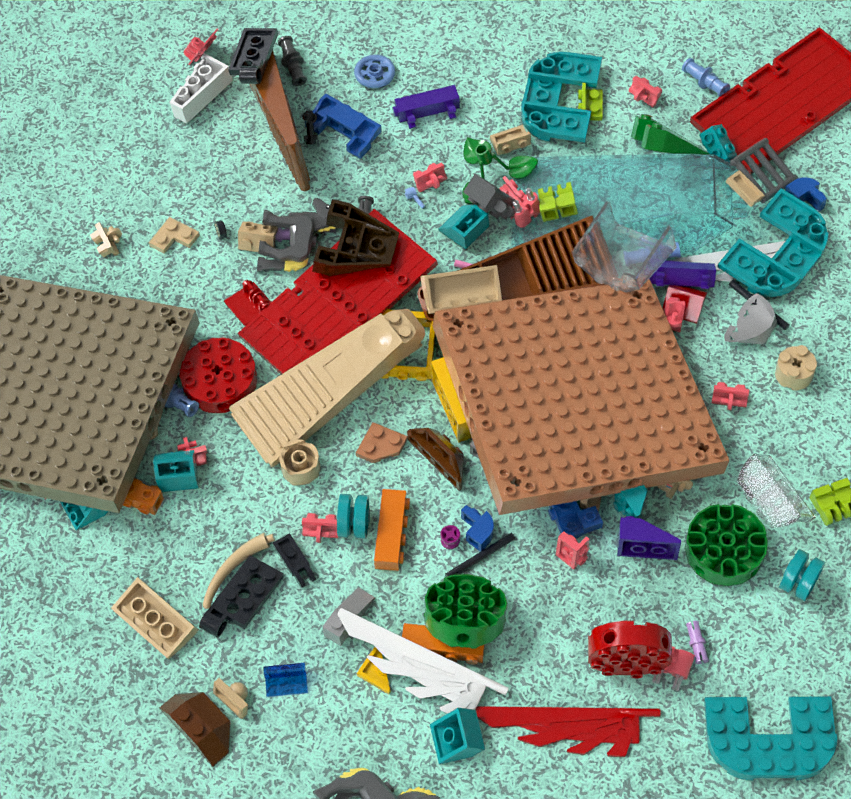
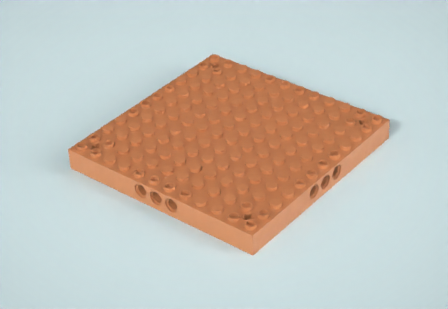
[432,278,730,515]

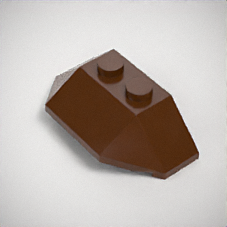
[407,428,464,491]
[159,692,231,767]

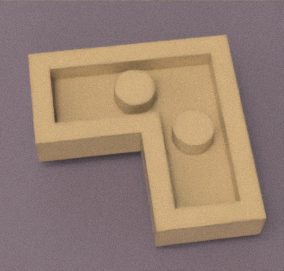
[149,217,200,254]

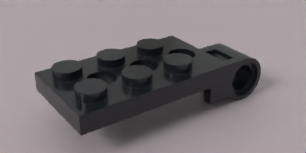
[228,28,278,84]
[199,555,284,638]

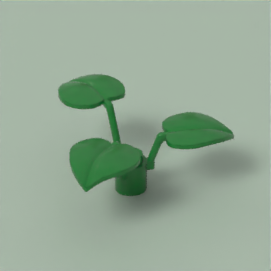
[462,137,538,204]

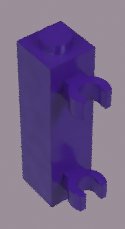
[392,85,460,129]
[643,260,716,289]

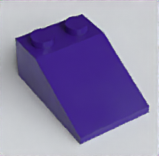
[617,516,681,560]

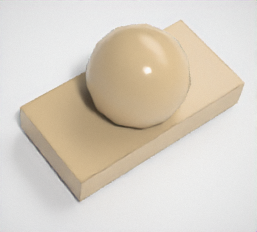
[213,678,248,719]

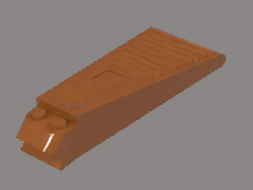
[249,42,310,191]
[417,215,619,321]

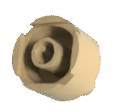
[775,345,817,390]
[279,440,320,486]

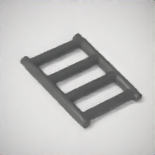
[730,138,798,203]

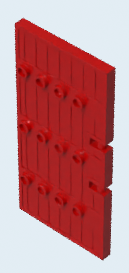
[690,27,851,174]
[238,209,438,375]

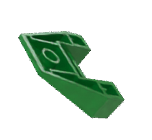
[631,114,711,158]

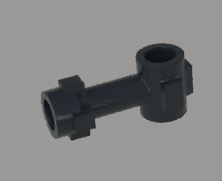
[302,110,318,144]

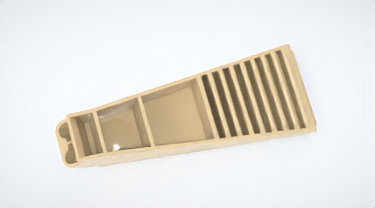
[229,309,425,467]

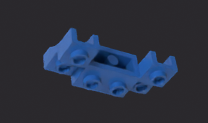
[305,93,382,159]
[548,501,603,539]

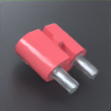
[513,188,540,228]
[652,646,695,691]

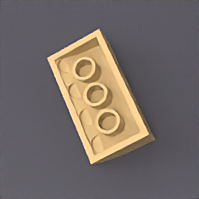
[111,577,199,659]

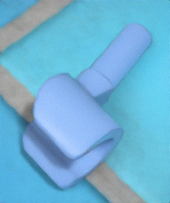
[405,187,425,209]

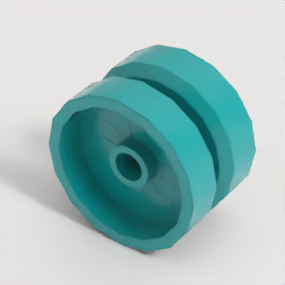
[337,494,370,539]
[779,549,826,601]

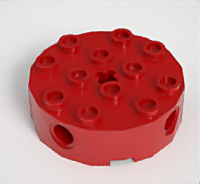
[179,337,257,413]
[588,621,672,679]

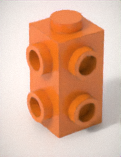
[123,478,164,515]

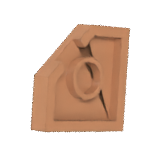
[356,422,408,463]

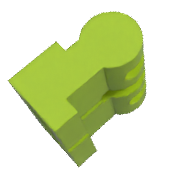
[538,182,578,222]
[809,477,851,526]

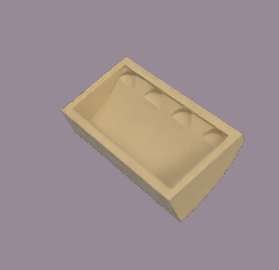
[420,265,502,314]

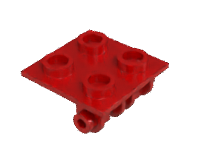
[223,280,271,326]

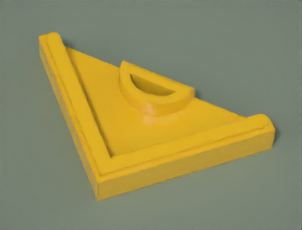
[357,647,391,694]

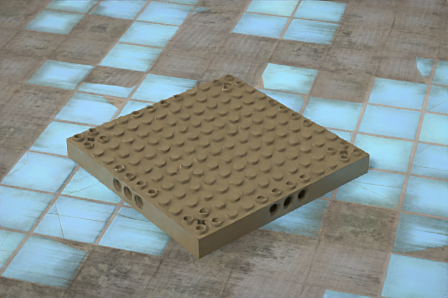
[0,275,200,513]

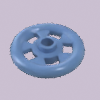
[354,55,395,88]

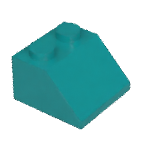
[430,707,485,764]

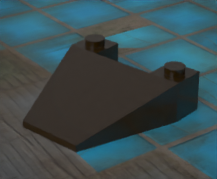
[312,199,399,276]

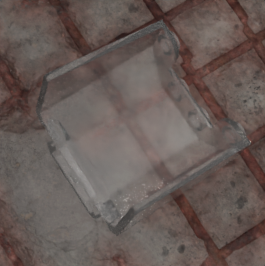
[572,201,677,293]

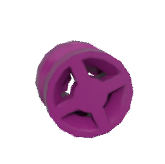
[440,525,460,549]

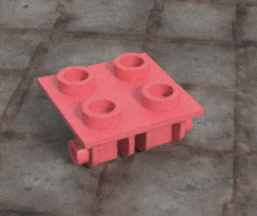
[184,28,218,65]

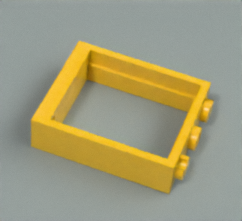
[382,310,436,381]

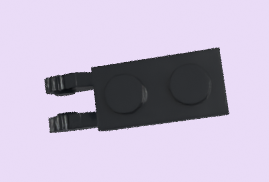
[272,533,316,588]

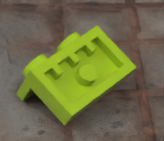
[578,83,603,121]

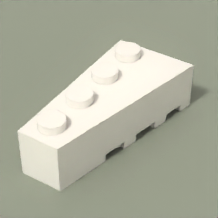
[170,53,233,124]

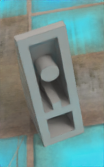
[322,587,375,646]

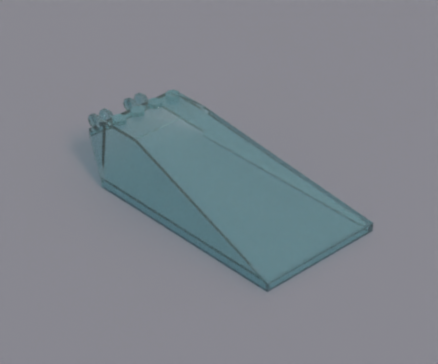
[511,154,748,254]

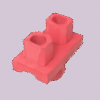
[629,76,662,107]
[413,162,447,192]
[664,297,685,332]
[712,382,749,410]
[177,437,207,466]
[302,513,338,543]

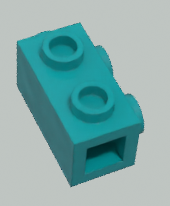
[699,124,737,167]

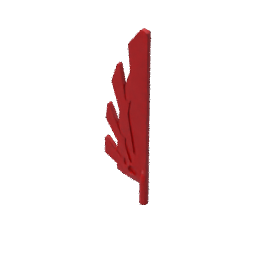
[475,706,661,757]

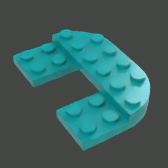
[521,52,602,143]
[717,188,828,297]
[704,696,837,781]

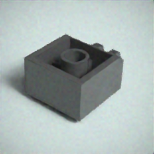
[463,174,515,220]

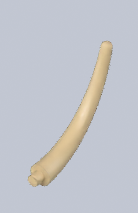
[203,533,275,609]

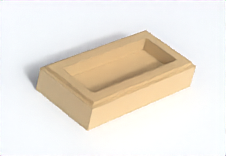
[726,170,765,207]

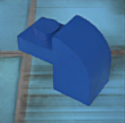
[785,177,827,212]
[461,505,494,552]

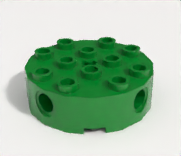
[684,504,768,586]
[424,574,507,649]

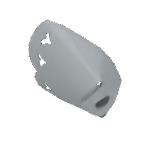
[724,293,777,344]

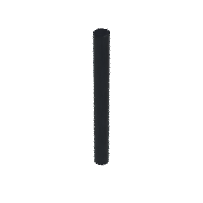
[729,280,790,330]
[445,532,516,577]

